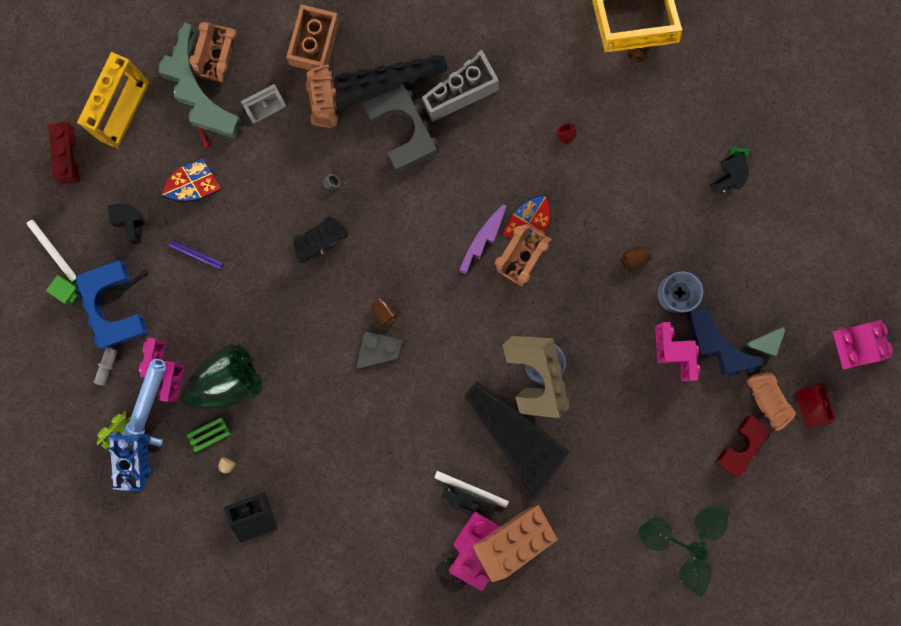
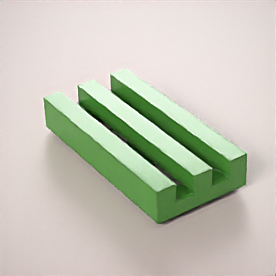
[187,417,231,452]

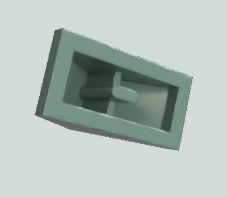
[744,327,785,357]

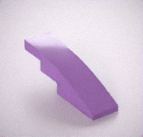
[459,205,506,275]

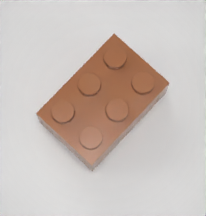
[286,5,340,70]

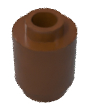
[621,246,651,271]
[371,297,398,326]

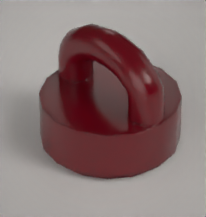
[557,123,576,144]

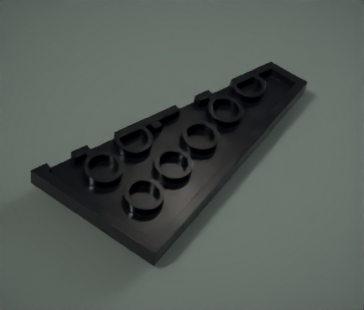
[334,55,447,110]
[465,381,570,498]

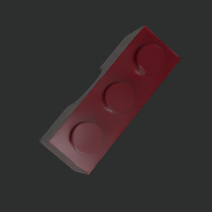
[48,122,80,185]
[715,415,771,477]

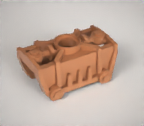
[189,22,238,83]
[305,65,339,128]
[495,224,552,287]
[746,372,796,431]

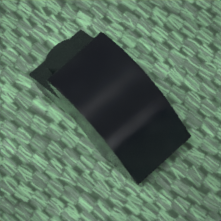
[710,152,749,194]
[108,203,146,243]

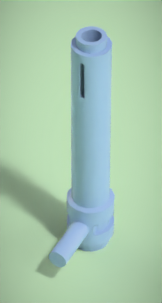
[123,359,166,451]

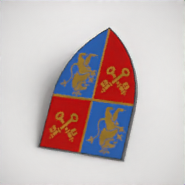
[161,158,222,202]
[501,195,551,248]

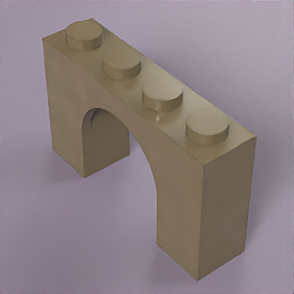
[502,336,569,418]

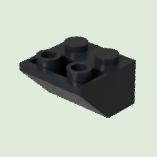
[223,492,278,543]

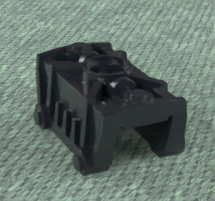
[294,216,349,263]

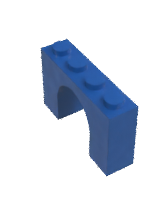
[75,260,149,349]

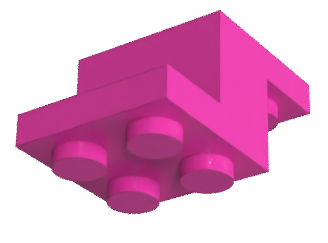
[833,320,893,369]
[655,322,701,382]
[139,338,185,402]
[449,512,500,591]

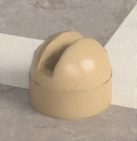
[218,457,236,473]

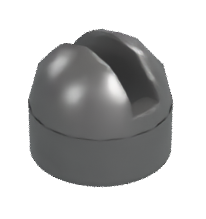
[323,174,340,190]

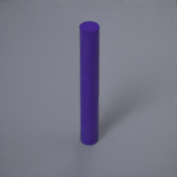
[169,240,224,270]

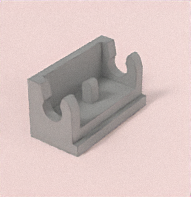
[241,84,286,124]

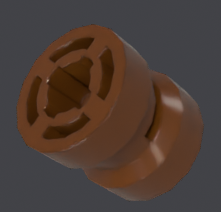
[627,47,649,63]

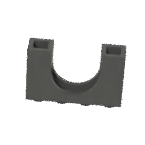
[363,84,439,173]

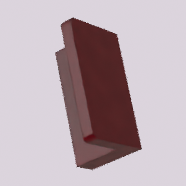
[795,383,836,428]

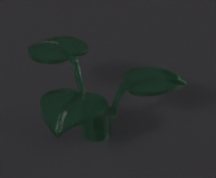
[639,507,729,597]

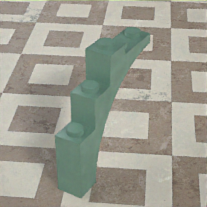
[158,23,242,139]

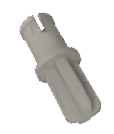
[93,347,117,386]

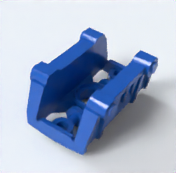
[108,432,153,491]

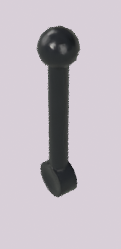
[114,270,148,297]

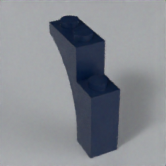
[686,306,764,377]

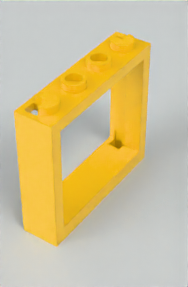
[593,0,682,52]
[77,52,150,149]

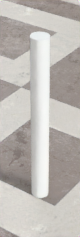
[27,220,76,283]
[434,471,509,508]

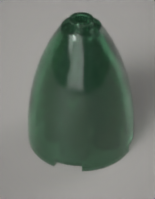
[181,343,262,409]

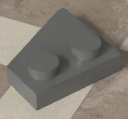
[357,332,402,368]

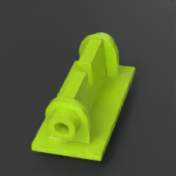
[97,411,131,450]

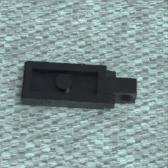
[442,487,497,520]

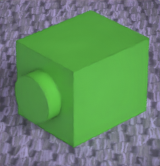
[46,275,81,306]

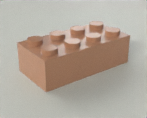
[472,505,558,582]

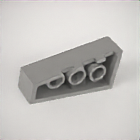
[422,50,499,122]

